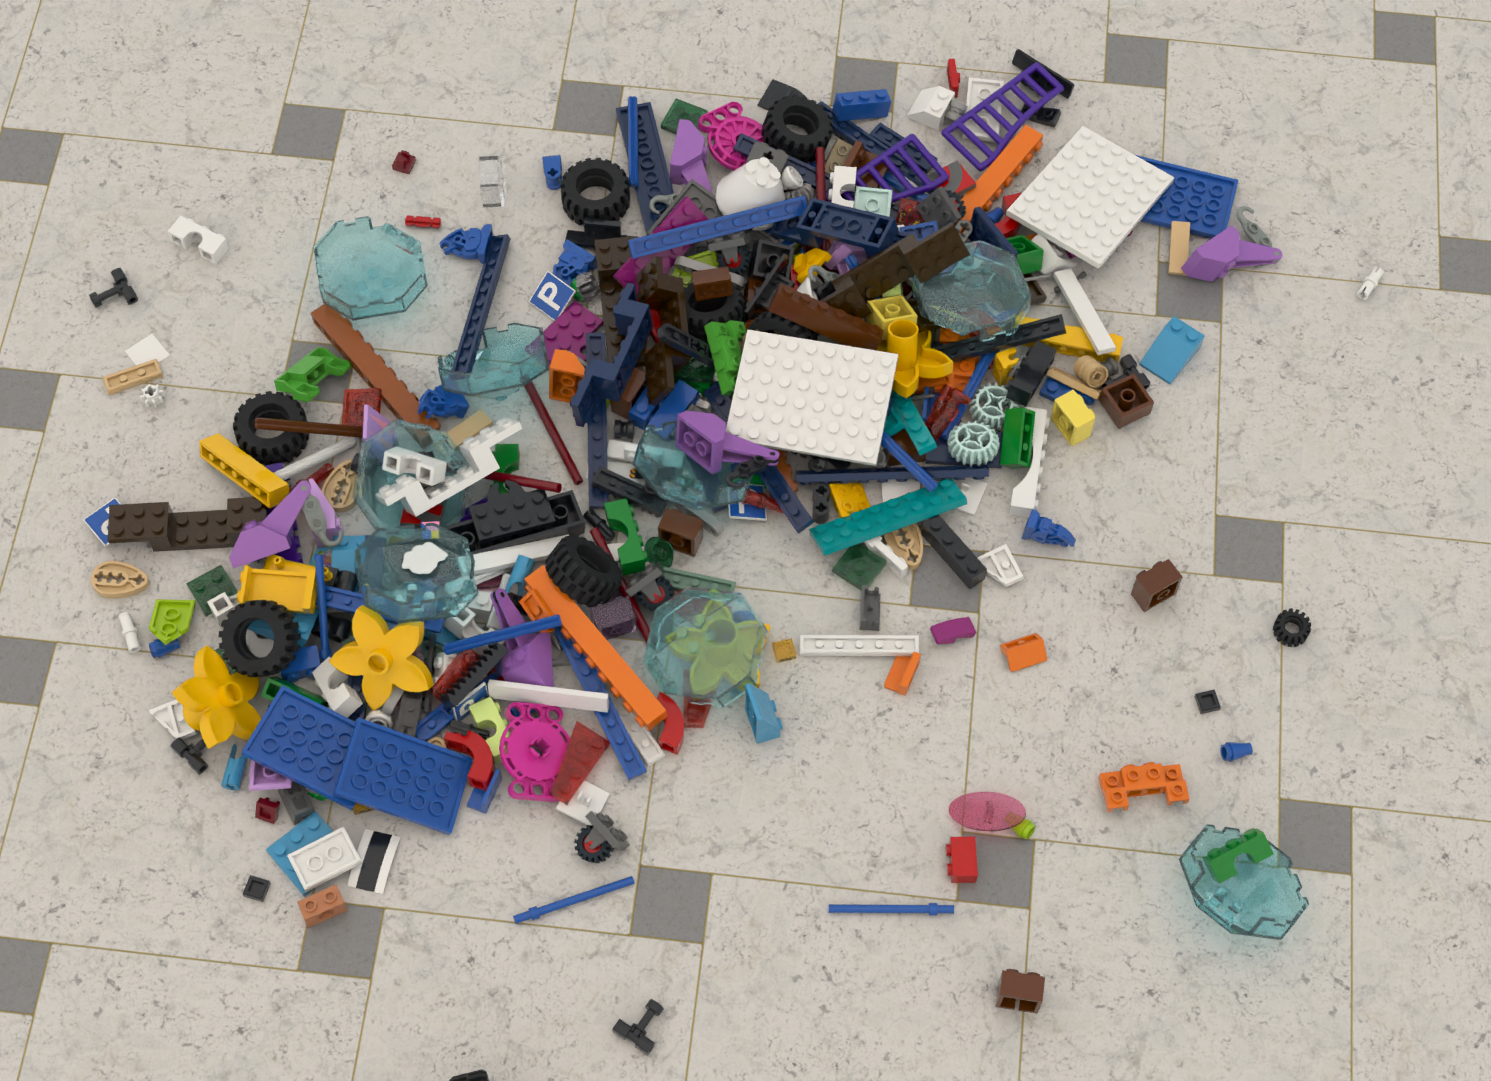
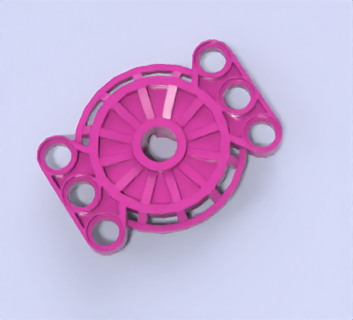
[698,102,764,171]
[499,702,574,802]

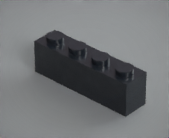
[1006,341,1058,407]
[921,515,987,589]

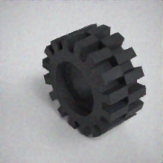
[1273,608,1311,647]

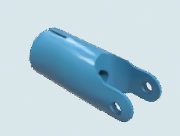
[505,555,535,596]
[221,744,248,791]

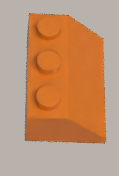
[549,349,585,403]

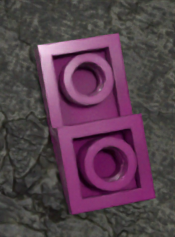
[930,617,977,644]

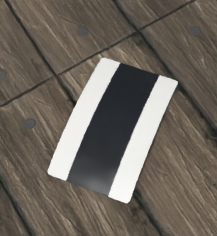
[347,829,400,894]

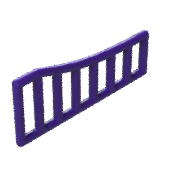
[941,62,1064,172]
[816,133,949,208]

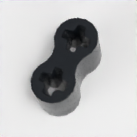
[812,483,830,524]
[311,613,352,643]

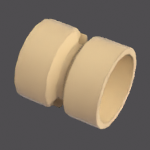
[1073,355,1108,388]

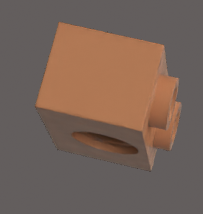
[297,885,347,928]

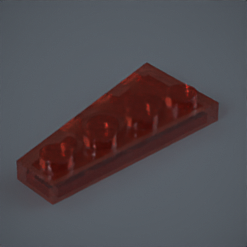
[550,721,610,805]

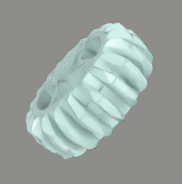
[968,382,1020,431]
[947,420,999,467]

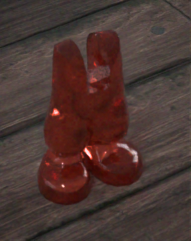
[925,384,972,440]

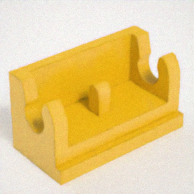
[992,347,1019,387]

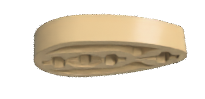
[321,460,361,512]
[883,523,923,570]
[91,561,150,598]

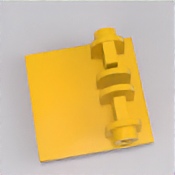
[829,483,871,518]

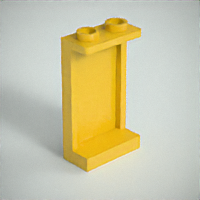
[237,565,317,614]

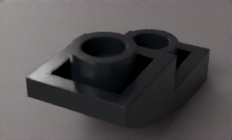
[1021,101,1061,127]

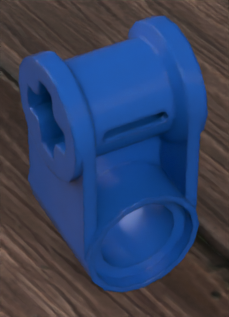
[542,155,562,190]

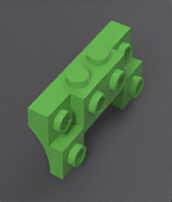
[704,320,746,396]
[274,347,352,402]

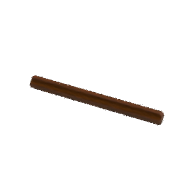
[254,418,363,438]

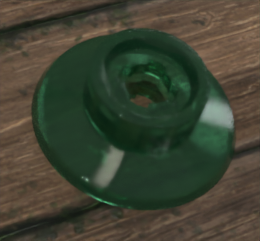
[645,537,674,568]

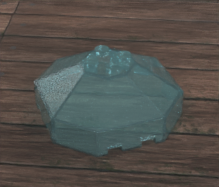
[313,216,428,321]
[912,240,1031,342]
[438,323,549,401]
[352,419,469,536]
[632,421,753,510]
[354,523,479,623]
[643,586,768,708]
[1179,824,1309,940]

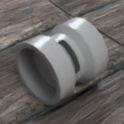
[945,100,968,121]

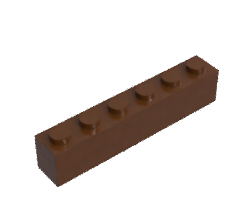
[768,283,884,350]

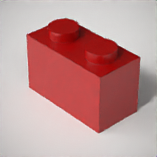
[945,836,978,883]

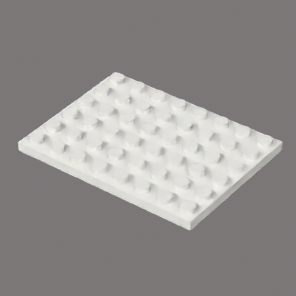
[1006,126,1174,269]
[726,330,898,466]

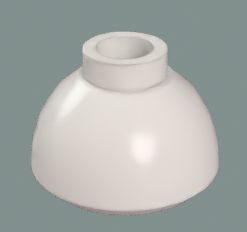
[781,166,803,190]
[365,707,393,729]

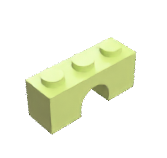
[468,696,509,764]

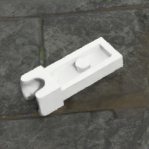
[861,536,908,579]

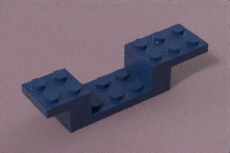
[769,198,916,259]
[570,283,653,427]

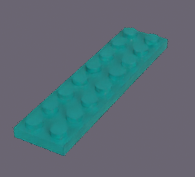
[809,478,967,556]

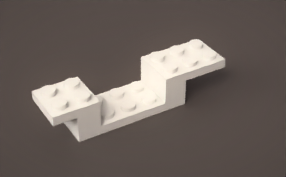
[375,417,523,517]

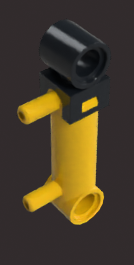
[263,554,359,592]

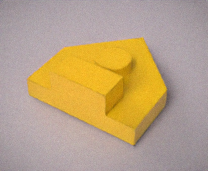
[793,248,832,284]

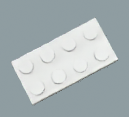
[962,77,1004,142]

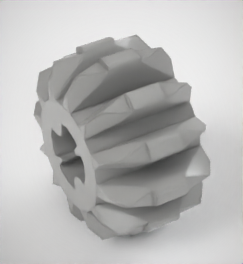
[785,183,815,205]

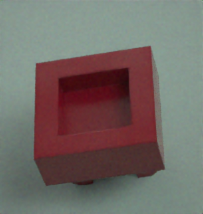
[392,150,416,174]
[255,797,280,824]

